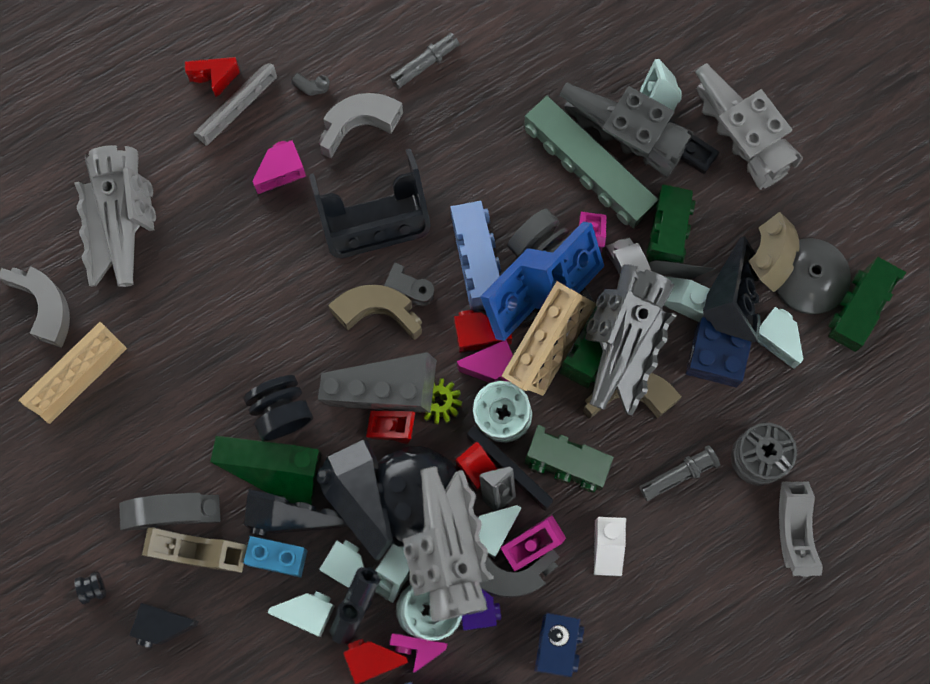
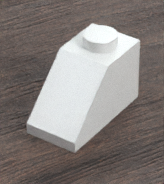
[594,517,626,576]

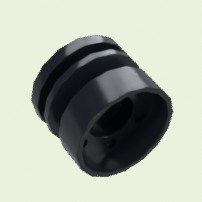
[243,375,314,441]

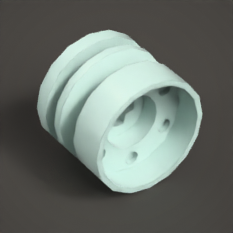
[473,381,532,443]
[396,585,462,640]

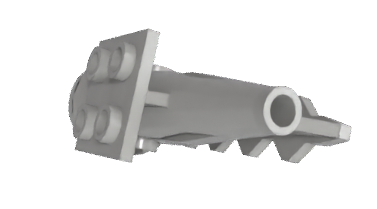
[695,63,803,190]
[74,145,156,287]
[403,467,494,622]

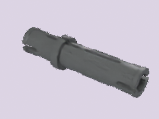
[390,32,460,89]

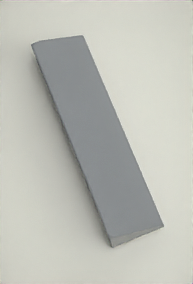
[194,63,277,145]

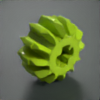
[419,378,462,425]

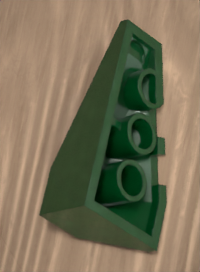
[210,436,322,506]

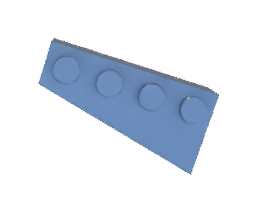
[451,201,501,312]

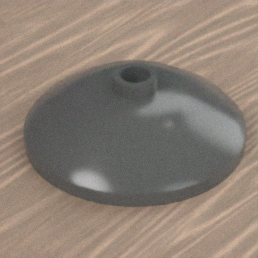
[776,238,851,314]

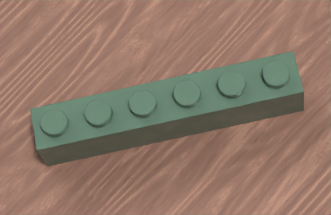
[524,96,658,229]

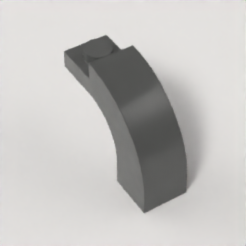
[119,493,221,530]
[479,549,559,598]

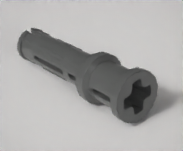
[639,445,720,502]

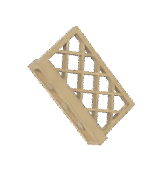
[502,281,596,396]
[19,322,127,424]

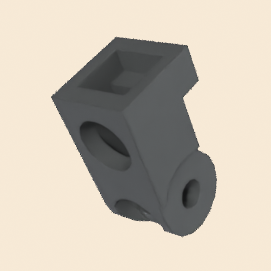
[384,262,434,306]

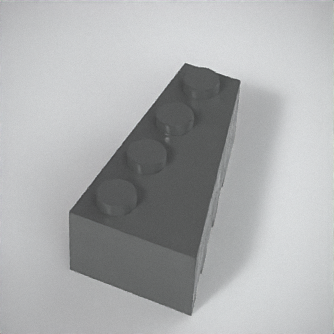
[318,352,437,413]

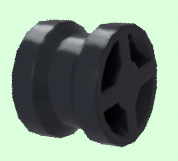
[75,571,106,605]

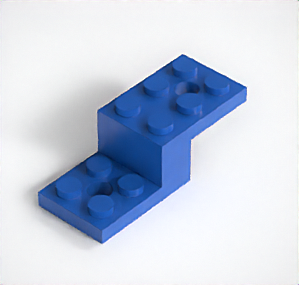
[480,222,604,341]

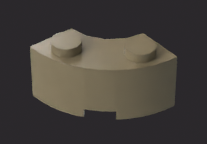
[749,212,799,292]

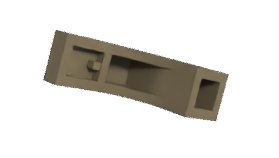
[328,285,422,340]
[583,373,681,419]
[142,528,247,573]

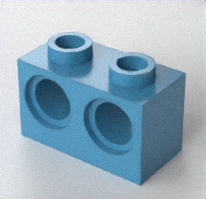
[243,536,307,577]

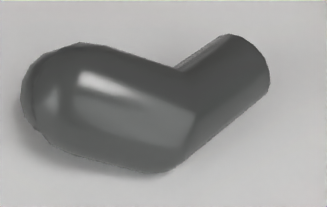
[291,73,330,96]

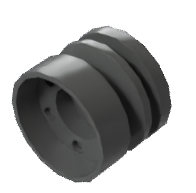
[507,208,569,258]
[731,423,797,486]

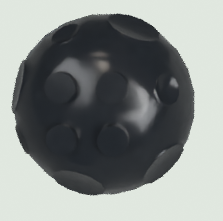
[375,446,460,549]

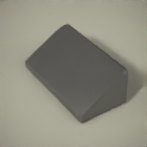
[479,467,516,511]

